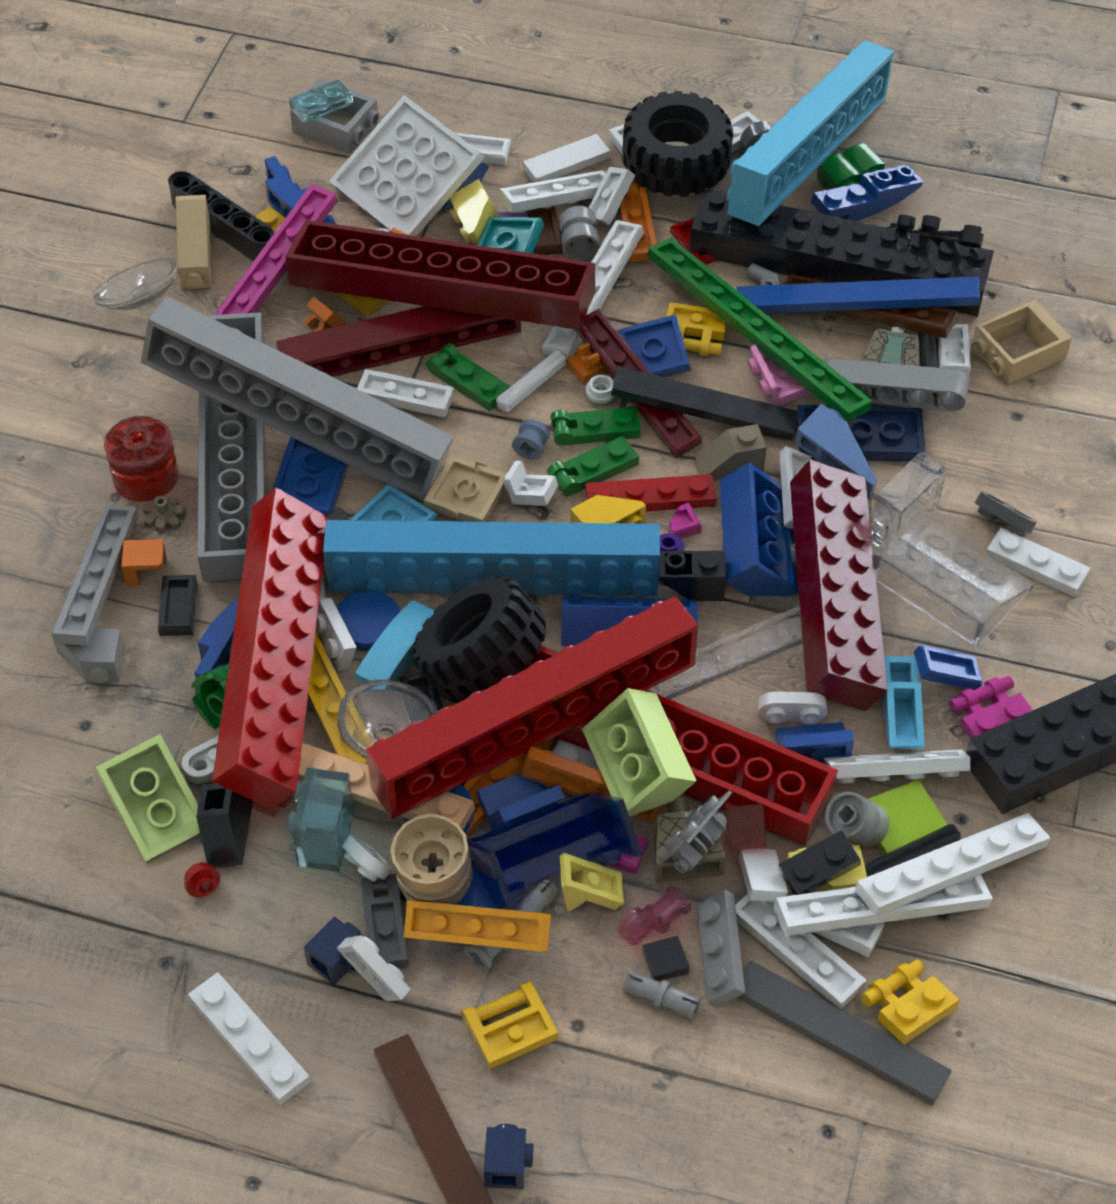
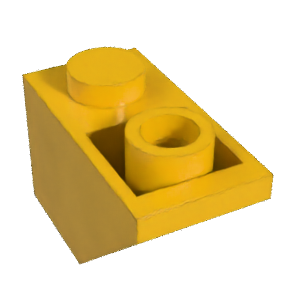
[570,495,646,524]

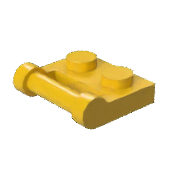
[461,981,558,1070]

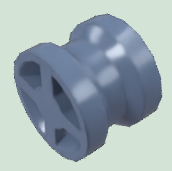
[512,420,550,459]

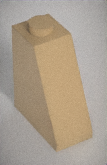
[176,195,213,289]

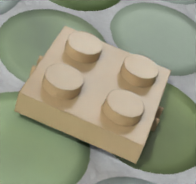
[424,455,506,522]

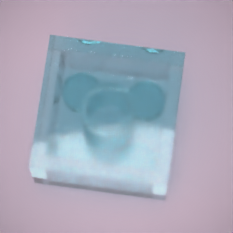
[287,768,354,872]

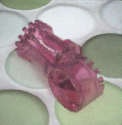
[617,886,692,946]

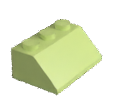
[582,688,696,818]

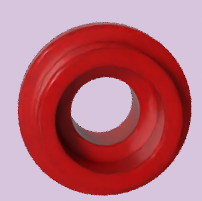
[184,862,220,897]

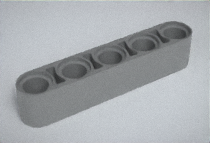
[823,359,970,411]

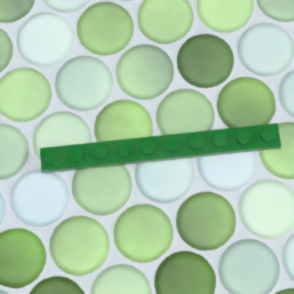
[648,238,872,422]

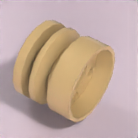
[391,814,473,905]

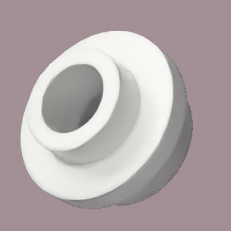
[586,375,615,404]

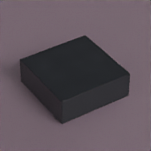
[642,936,690,981]

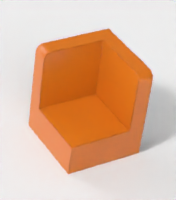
[121,539,167,587]

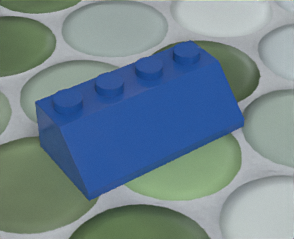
[720,462,798,596]
[561,596,698,649]

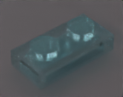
[289,79,353,123]

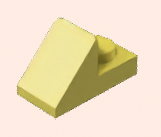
[560,853,624,912]

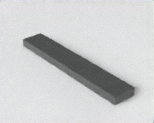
[737,960,952,1106]

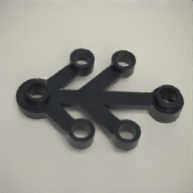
[886,215,984,248]

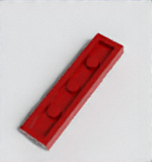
[585,474,716,512]

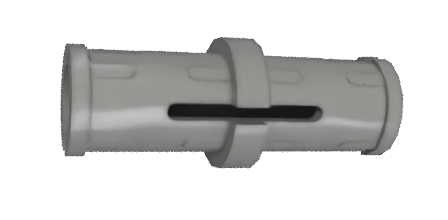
[623,970,701,1021]

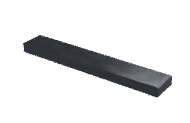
[611,366,798,441]

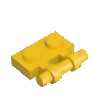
[666,302,727,357]
[861,959,960,1045]

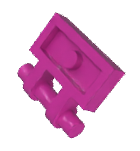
[949,676,1033,738]

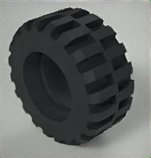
[622,91,733,197]
[412,576,546,704]

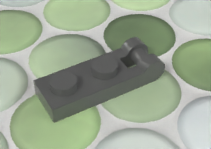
[361,873,409,968]

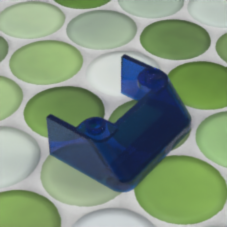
[467,791,642,910]

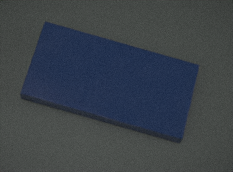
[797,405,926,462]

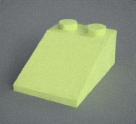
[96,734,200,862]

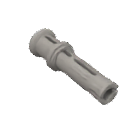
[464,879,559,972]

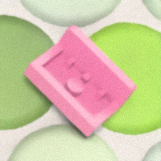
[747,344,809,406]

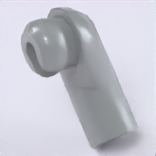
[747,263,780,286]

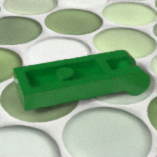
[426,343,510,411]
[550,407,641,445]
[547,436,639,496]

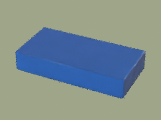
[914,645,983,690]

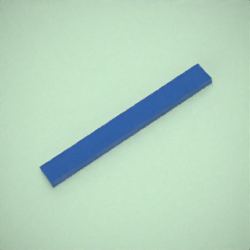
[736,277,980,313]

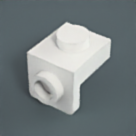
[504,461,558,506]

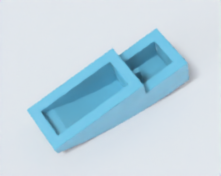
[354,600,434,692]
[881,656,925,749]

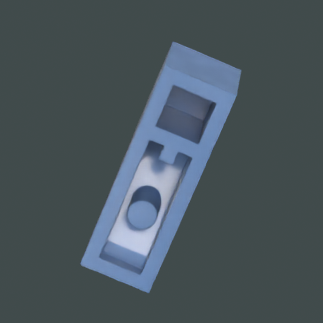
[795,403,877,499]

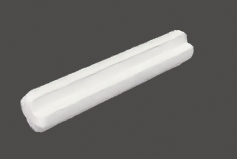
[496,350,566,413]

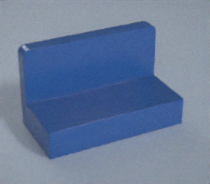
[775,722,854,763]
[476,773,565,831]

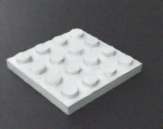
[329,95,484,236]

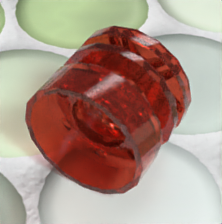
[104,416,179,502]

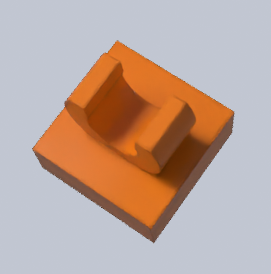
[305,296,347,332]
[567,343,609,385]

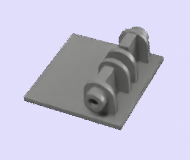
[660,791,732,874]

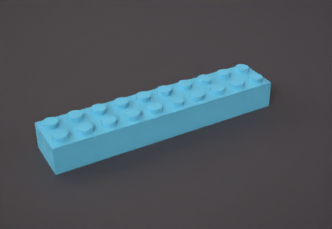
[726,40,894,226]

